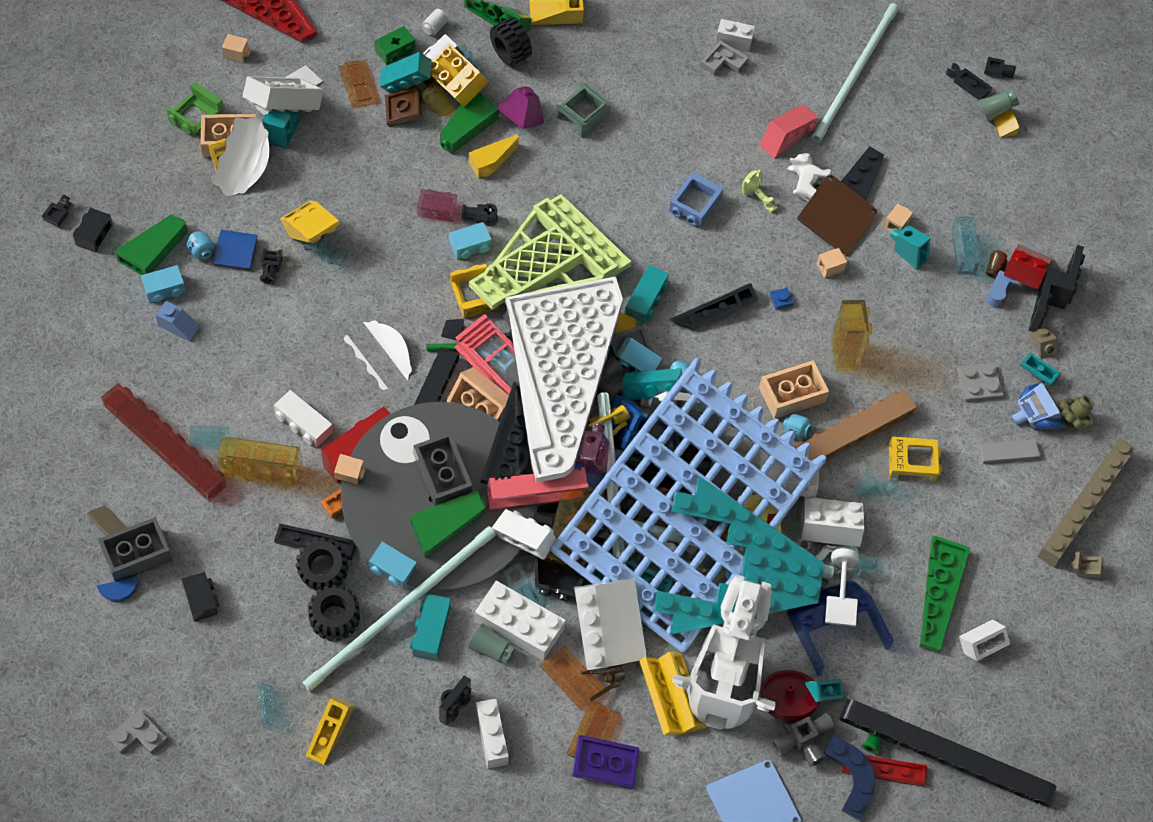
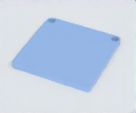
[706,760,801,822]

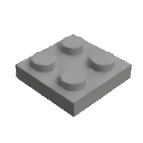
[957,363,1003,402]

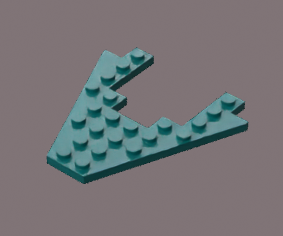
[653,477,825,635]

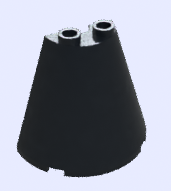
[533,513,612,601]

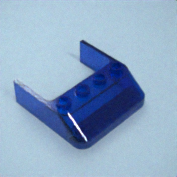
[787,581,894,676]

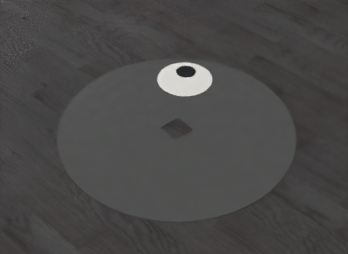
[341,402,538,590]

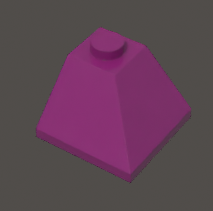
[497,86,544,129]

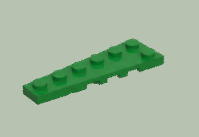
[919,535,970,653]

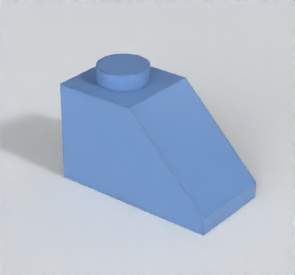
[156,301,200,342]

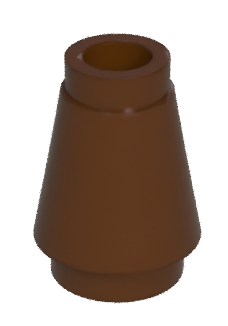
[986,250,1008,278]

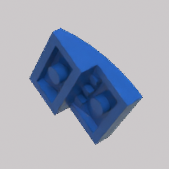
[213,230,258,270]

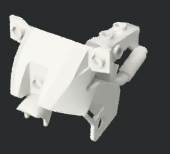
[672,575,775,729]

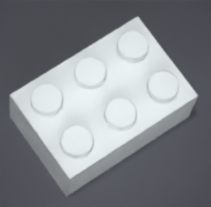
[801,497,864,547]

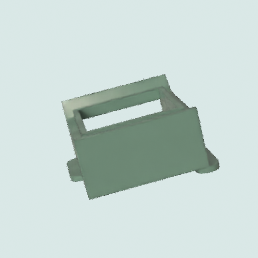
[555,82,611,138]

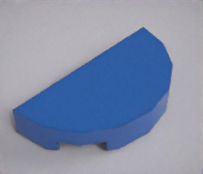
[97,576,138,602]

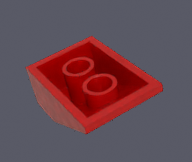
[1004,244,1052,290]

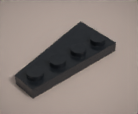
[841,146,884,200]

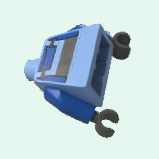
[1012,380,1072,432]

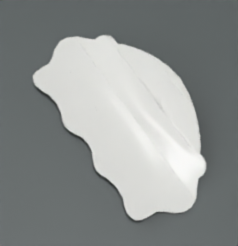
[211,117,269,196]
[344,321,412,390]

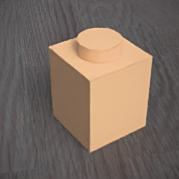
[222,34,251,63]
[884,203,913,232]
[817,248,847,278]
[334,454,366,485]

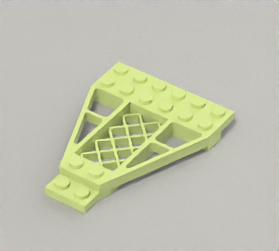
[469,194,632,310]

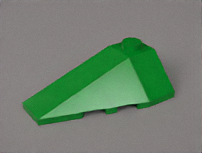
[464,0,532,32]

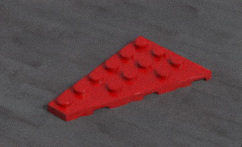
[221,0,317,43]

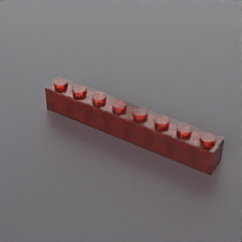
[101,383,226,502]

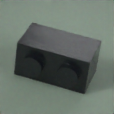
[73,207,113,253]
[181,572,220,622]

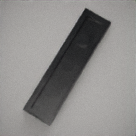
[274,523,356,560]

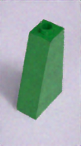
[440,92,499,154]
[115,214,188,275]
[410,491,487,557]

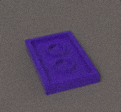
[572,735,640,789]

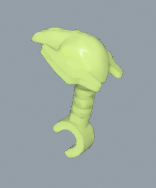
[742,170,777,212]

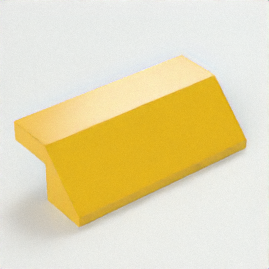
[639,652,707,736]

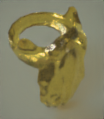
[421,80,453,117]

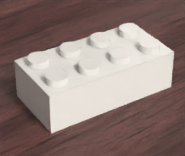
[243,76,324,112]
[474,581,565,661]

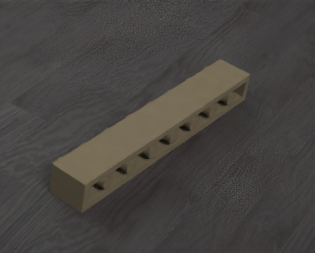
[1038,437,1136,567]

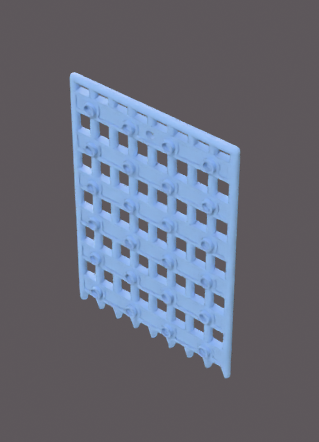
[550,358,826,653]

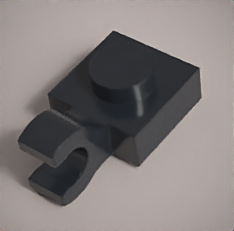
[984,57,1016,79]
[42,195,72,227]

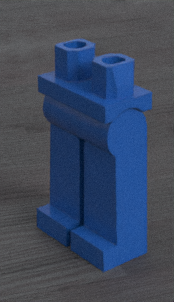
[611,396,648,455]

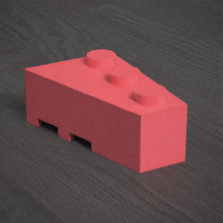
[759,104,818,159]

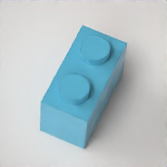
[449,222,491,260]
[141,265,186,303]
[615,337,662,372]
[369,542,416,587]

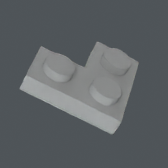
[700,40,749,74]
[107,709,167,754]

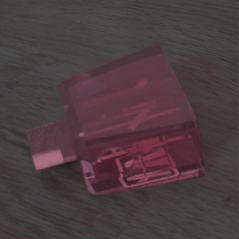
[577,424,610,474]

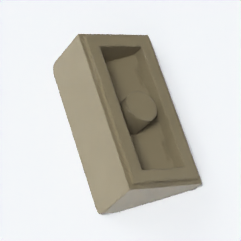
[87,506,126,536]

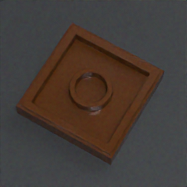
[385,86,422,127]

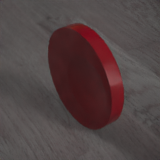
[760,670,819,721]

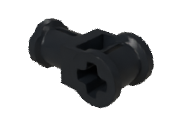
[461,203,498,226]
[260,248,283,285]

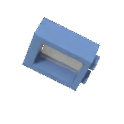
[669,172,723,228]

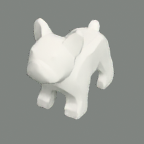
[787,153,831,202]

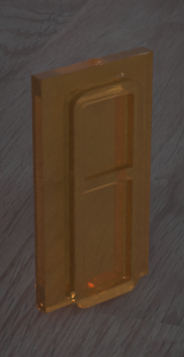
[338,60,379,108]
[540,646,604,710]
[566,700,621,758]

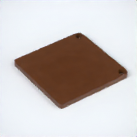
[797,174,877,256]

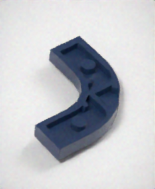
[824,735,875,821]

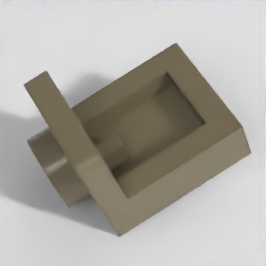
[1030,328,1057,358]
[1072,552,1104,578]

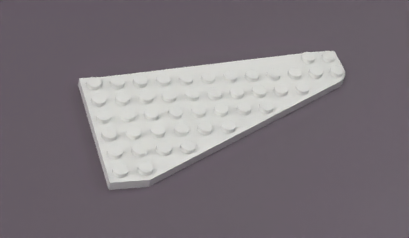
[505,276,623,483]

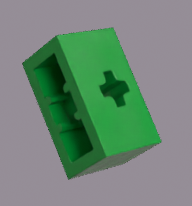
[374,26,416,65]

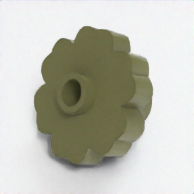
[1058,395,1094,430]

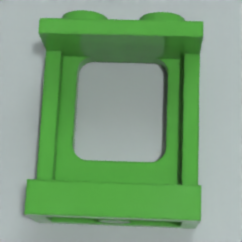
[166,82,224,137]

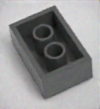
[413,432,472,506]
[98,517,172,581]

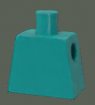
[890,226,931,269]

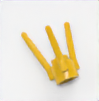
[589,405,630,447]

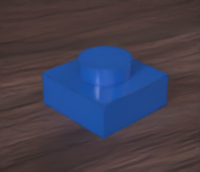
[770,287,794,310]

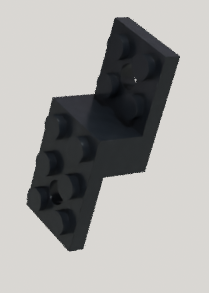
[1028,245,1085,332]

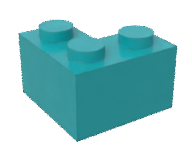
[262,109,300,149]

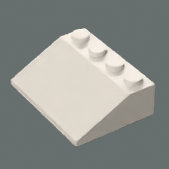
[574,578,647,670]

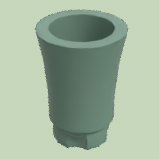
[979,89,1020,122]
[469,623,516,664]

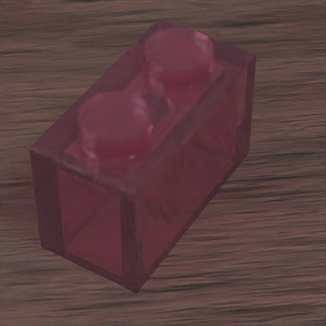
[417,189,457,222]

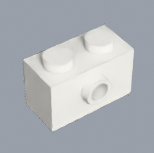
[716,19,755,52]
[959,620,1010,661]

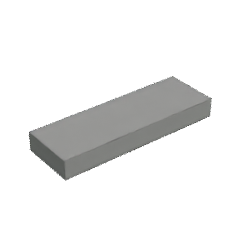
[979,439,1040,464]

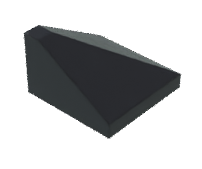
[441,319,464,340]

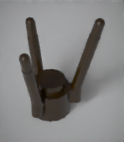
[581,665,625,701]

